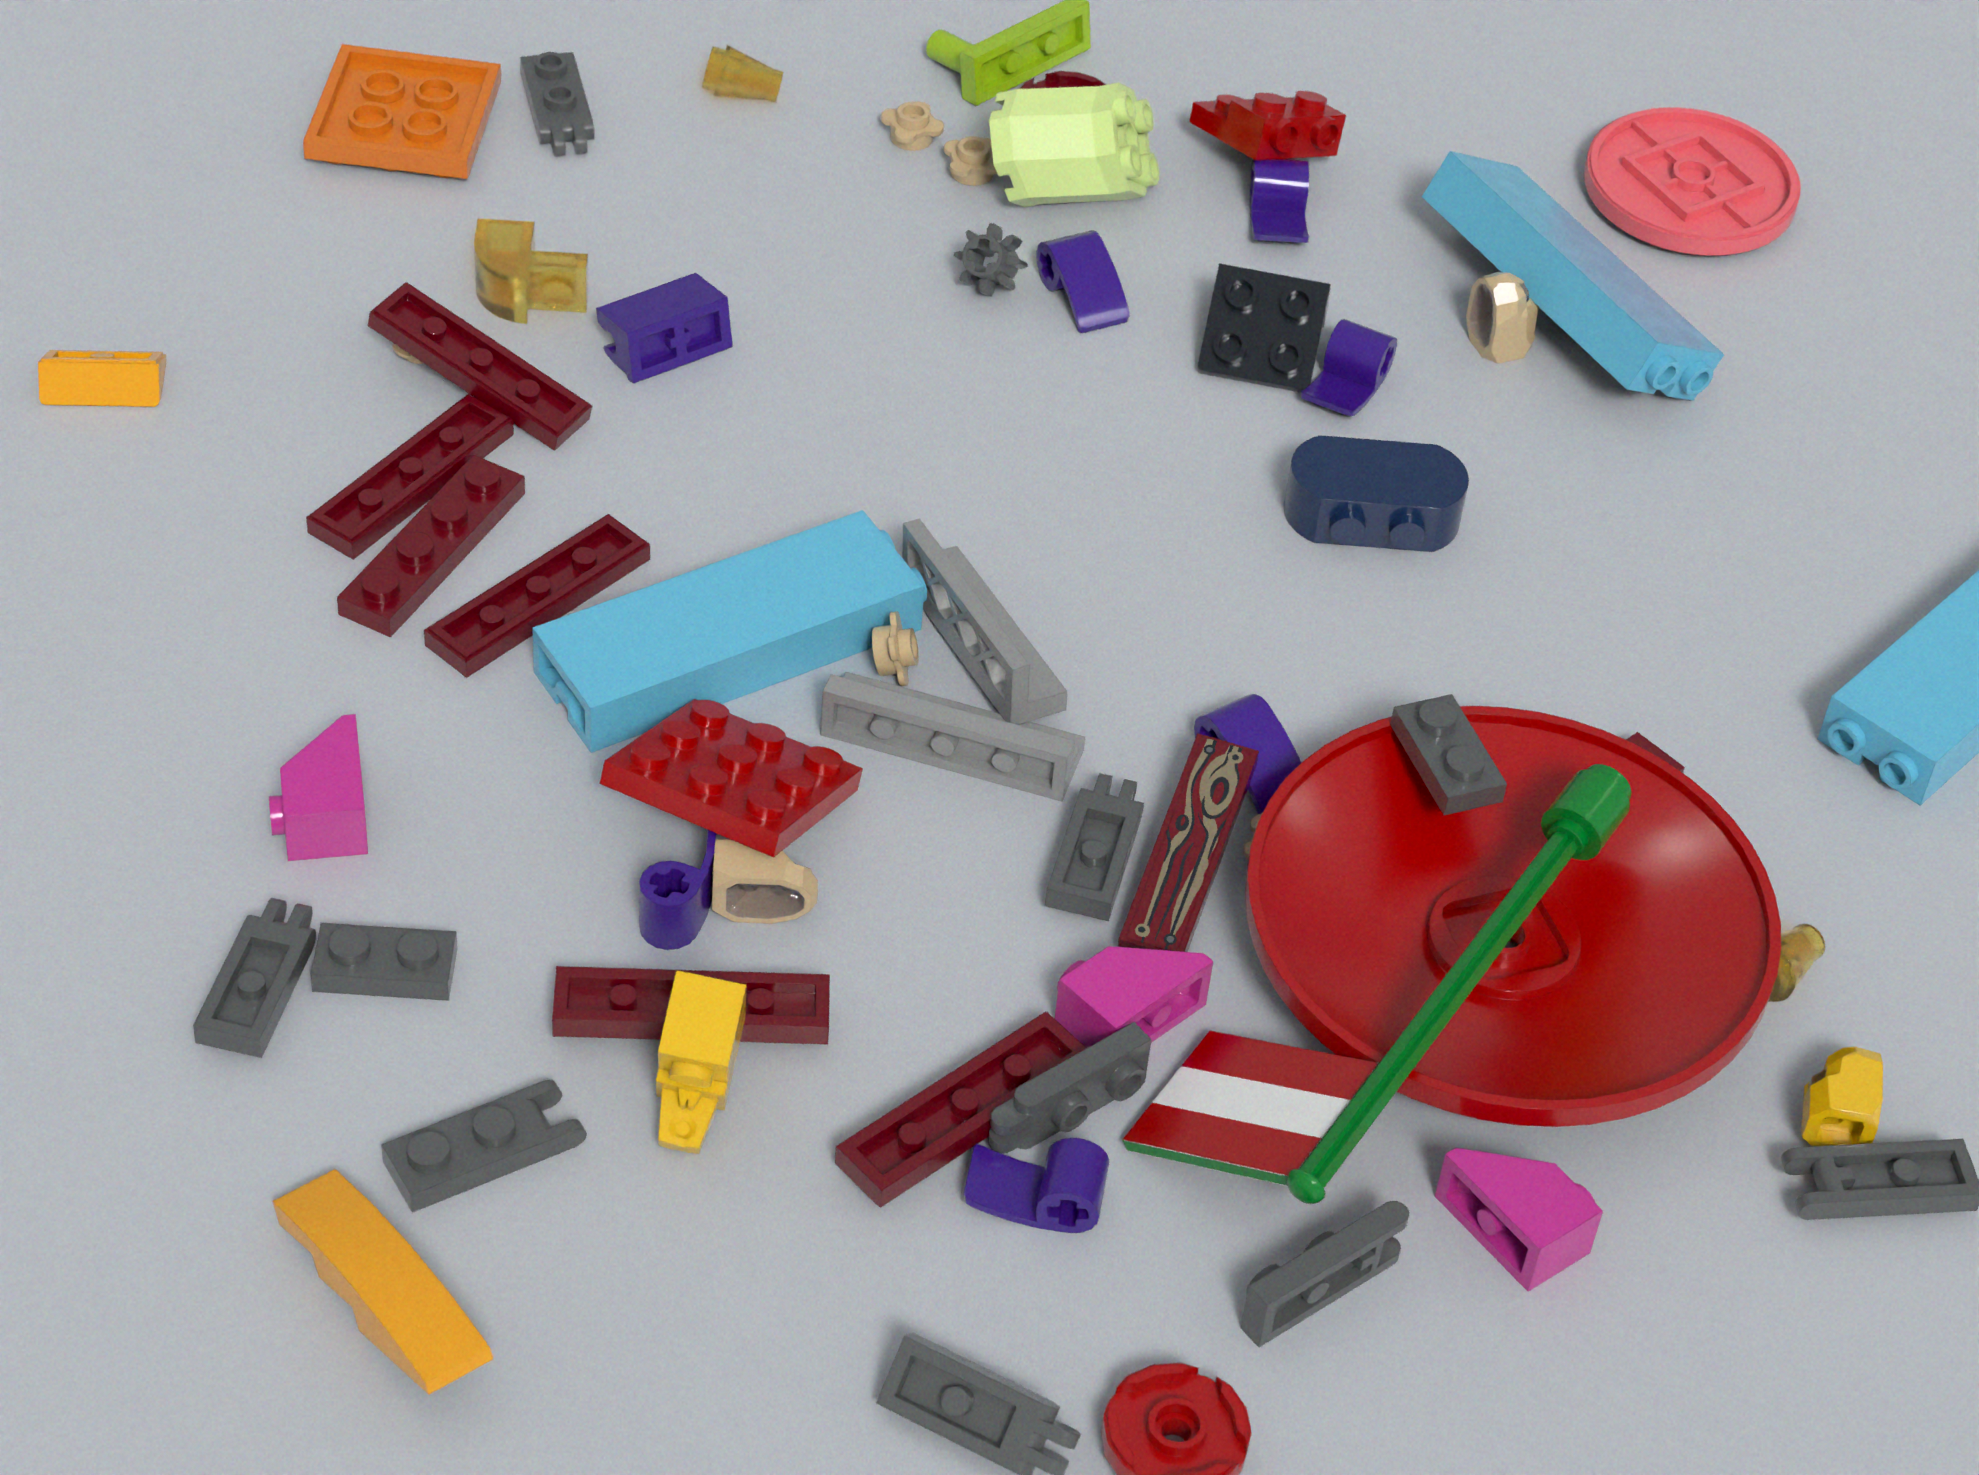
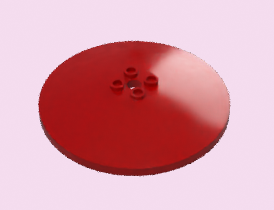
[1245,706,1782,1127]

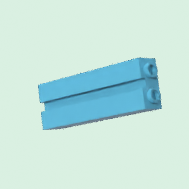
[1422,151,1725,401]
[533,510,927,753]
[1818,570,1979,806]

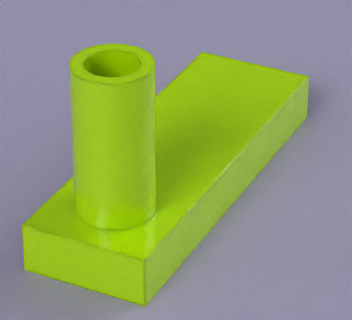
[926,0,1091,106]

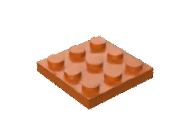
[303,44,501,179]

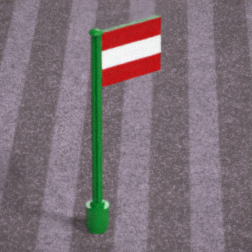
[1122,764,1632,1204]

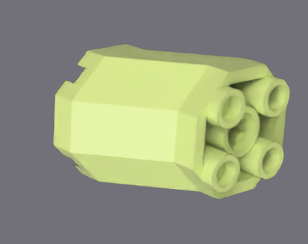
[989,82,1160,207]

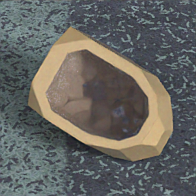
[1466,272,1538,364]
[712,839,818,924]

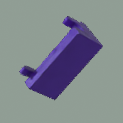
[596,273,733,384]

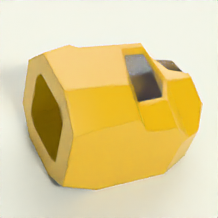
[1801,1047,1883,1146]

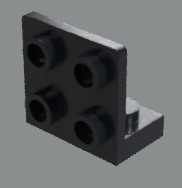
[1198,263,1331,393]

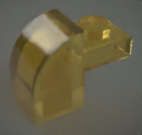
[474,218,588,324]

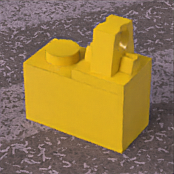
[655,970,746,1154]

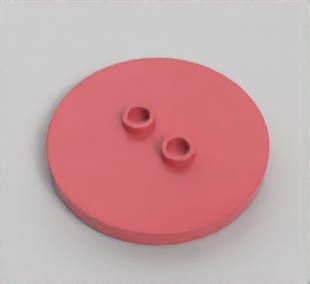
[1584,107,1801,256]

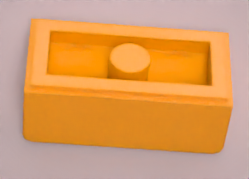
[38,350,166,407]

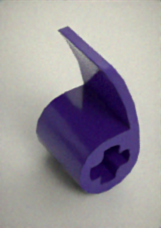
[1249,159,1309,243]
[1036,230,1130,333]
[1301,319,1397,417]
[1194,694,1301,815]
[639,829,716,950]
[964,1138,1110,1233]

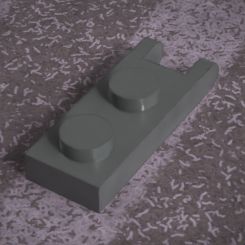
[381,1080,587,1213]
[1781,1139,1979,1220]
[1240,1201,1409,1348]

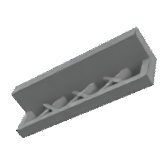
[902,518,1067,725]
[820,672,1085,802]

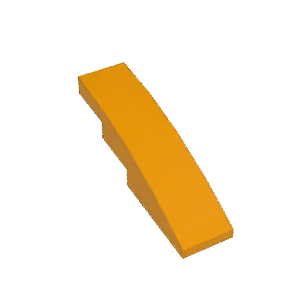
[272,1169,493,1395]

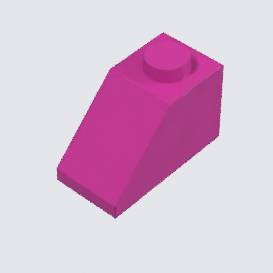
[269,714,368,861]
[1054,946,1213,1048]
[1435,1148,1603,1292]

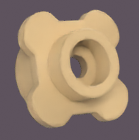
[881,102,944,151]
[944,136,997,186]
[872,611,919,686]

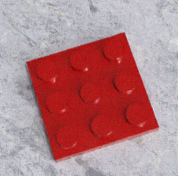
[599,699,863,858]

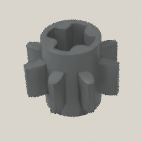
[954,223,1028,297]

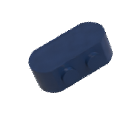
[1284,435,1469,552]

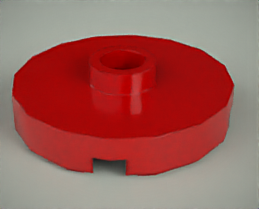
[1101,1363,1252,1475]

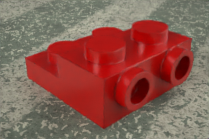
[1189,91,1346,161]

